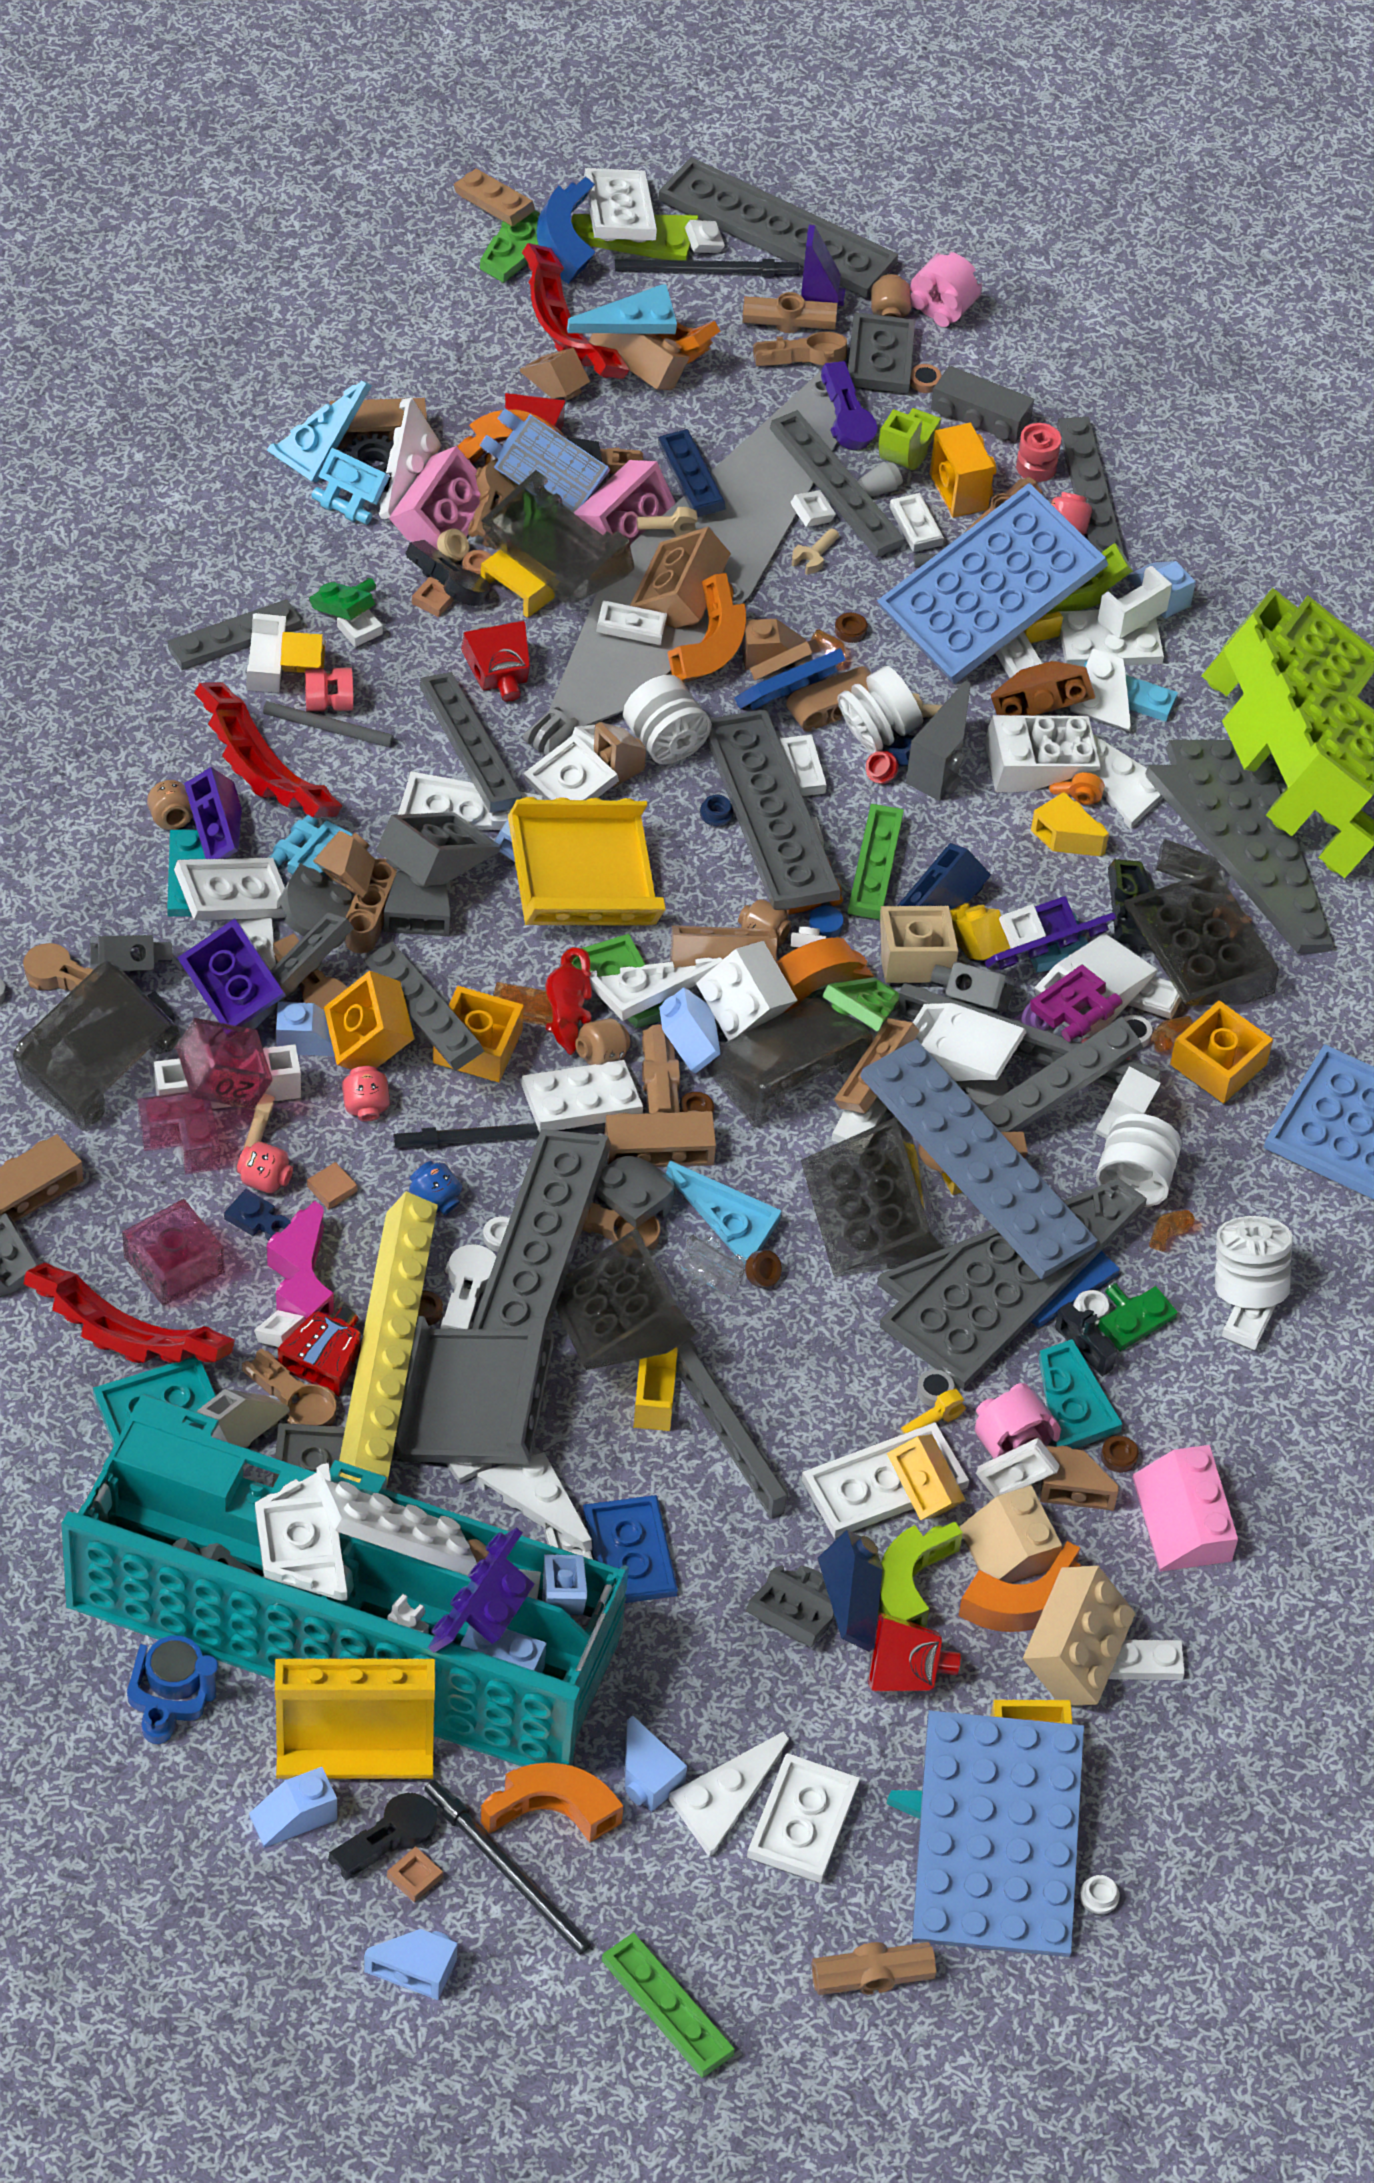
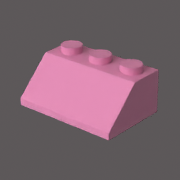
[389,446,496,550]
[572,460,675,563]
[1132,1445,1238,1572]

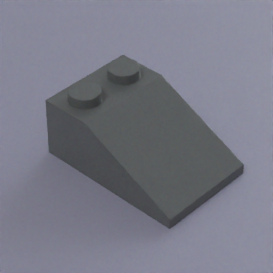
[906,680,971,801]
[376,812,502,887]

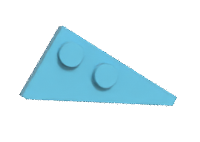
[567,284,677,334]
[267,380,372,482]
[666,1161,782,1266]

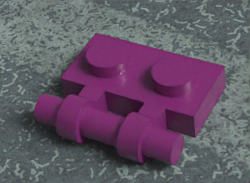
[1030,964,1123,1042]

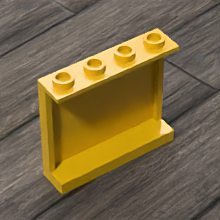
[508,797,666,925]
[275,1659,435,1779]

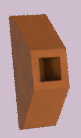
[991,661,1096,716]

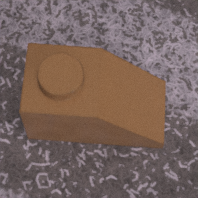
[519,348,590,401]
[741,619,806,670]
[594,722,646,788]
[313,830,376,898]
[1040,1446,1119,1511]

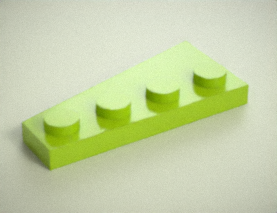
[571,214,699,260]

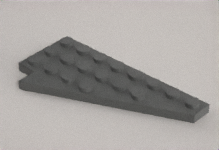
[1145,740,1333,953]
[877,1178,1147,1390]

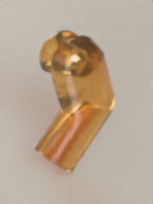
[811,629,847,668]
[1151,1016,1193,1052]
[1149,1210,1195,1252]

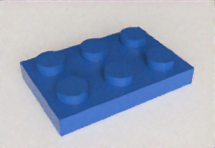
[734,648,846,710]

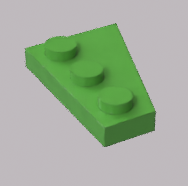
[480,210,540,283]
[572,934,664,1028]
[822,977,899,1032]

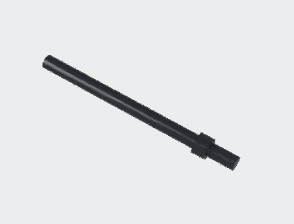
[615,258,799,277]
[393,1123,605,1149]
[424,1779,591,1955]

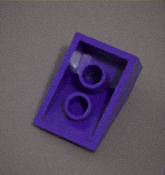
[177,918,286,1035]

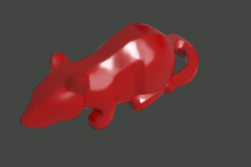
[545,947,592,1055]

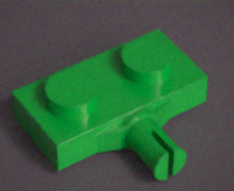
[309,577,377,621]
[1097,1283,1178,1352]

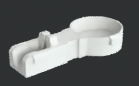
[441,1245,496,1329]

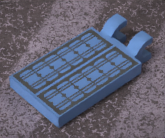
[479,408,610,522]

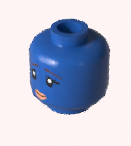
[409,1161,462,1215]

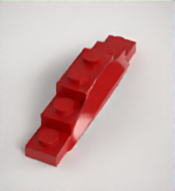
[522,243,630,379]
[194,682,342,818]
[23,1262,235,1363]

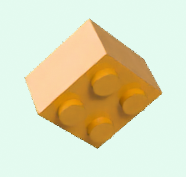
[929,422,997,518]
[323,971,414,1070]
[433,985,524,1083]
[1170,1000,1273,1104]

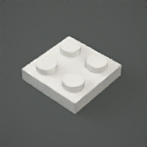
[523,734,619,800]

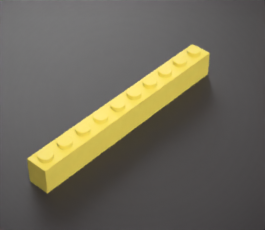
[339,1191,438,1483]

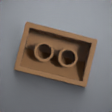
[630,526,731,628]

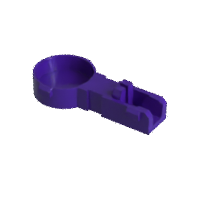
[821,361,877,451]

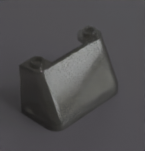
[481,470,635,604]
[13,961,181,1131]
[707,998,873,1128]

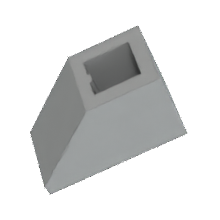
[197,1389,290,1448]

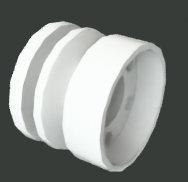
[837,666,923,754]
[623,675,712,764]
[1096,1114,1182,1207]
[1215,1216,1292,1309]

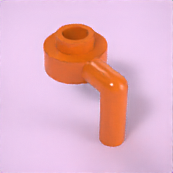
[1049,772,1105,805]

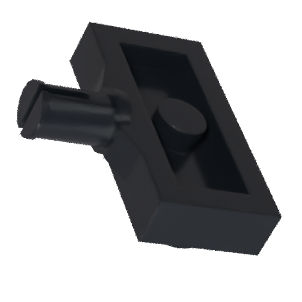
[1055,1302,1117,1377]

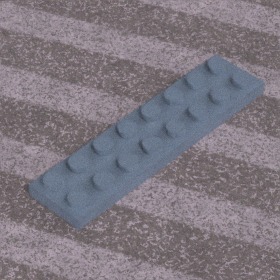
[860,1039,1098,1280]

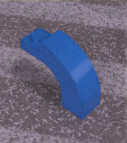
[537,176,595,284]

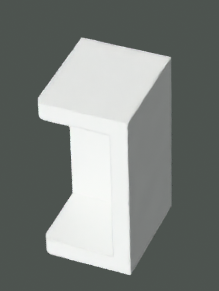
[1098,566,1172,639]
[246,613,286,692]
[1095,1066,1161,1139]

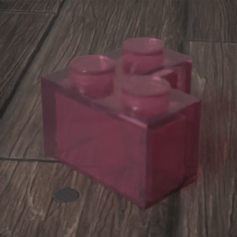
[137,1089,221,1175]

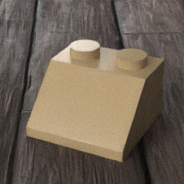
[880,906,958,983]
[959,1485,1062,1583]

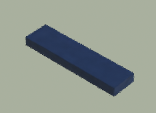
[658,429,726,517]

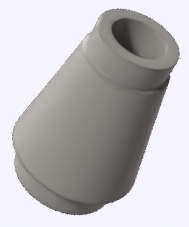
[857,461,903,497]

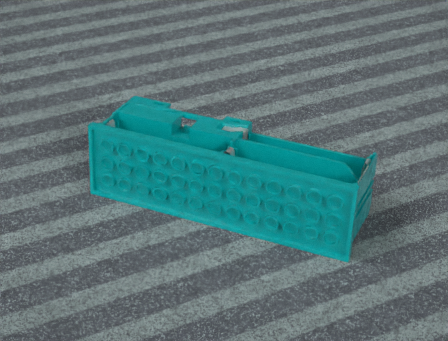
[61,1394,629,1767]

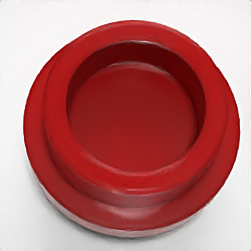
[866,751,898,784]

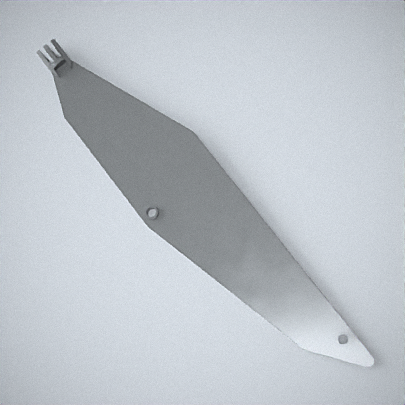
[523,371,837,755]

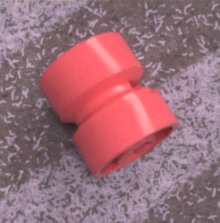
[1016,423,1062,482]
[305,667,353,712]

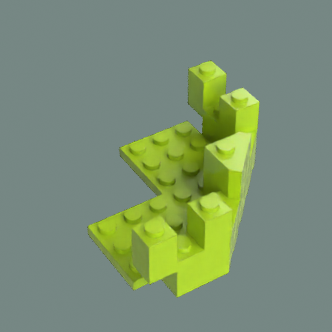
[1201,587,1374,879]

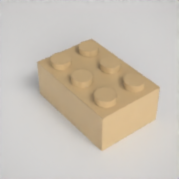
[1022,1566,1136,1705]

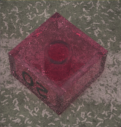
[176,1017,273,1110]
[122,1198,225,1306]

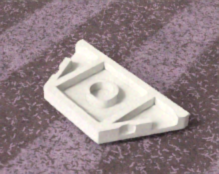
[255,1463,347,1601]

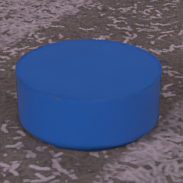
[808,906,843,938]

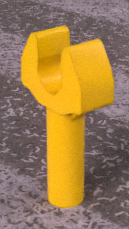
[900,1388,966,1434]

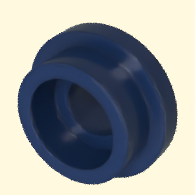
[700,794,734,826]

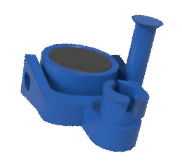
[127,1635,218,1744]

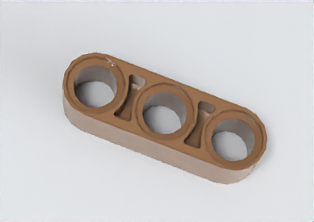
[786,666,872,732]
[345,858,397,954]

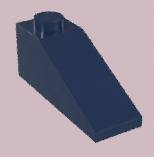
[897,843,991,910]
[818,1530,883,1652]

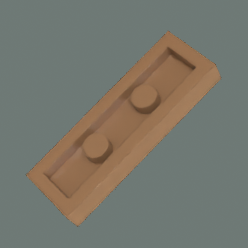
[453,168,535,226]
[834,1018,920,1114]

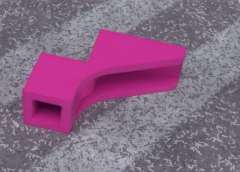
[266,1201,334,1320]

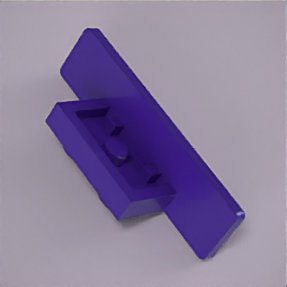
[985,896,1117,970]
[428,1527,535,1653]

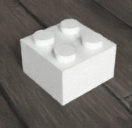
[696,941,797,1043]

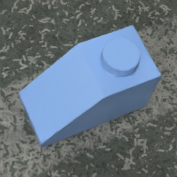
[1127,561,1196,619]
[659,987,720,1074]
[276,1002,335,1056]
[542,1554,587,1616]
[625,1716,687,1812]
[249,1767,337,1848]
[364,1929,458,2000]

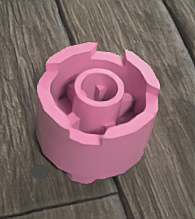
[910,252,982,327]
[974,1383,1061,1459]

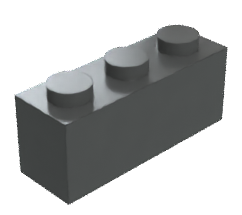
[931,365,1034,443]

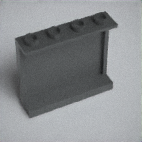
[394,1316,555,1464]

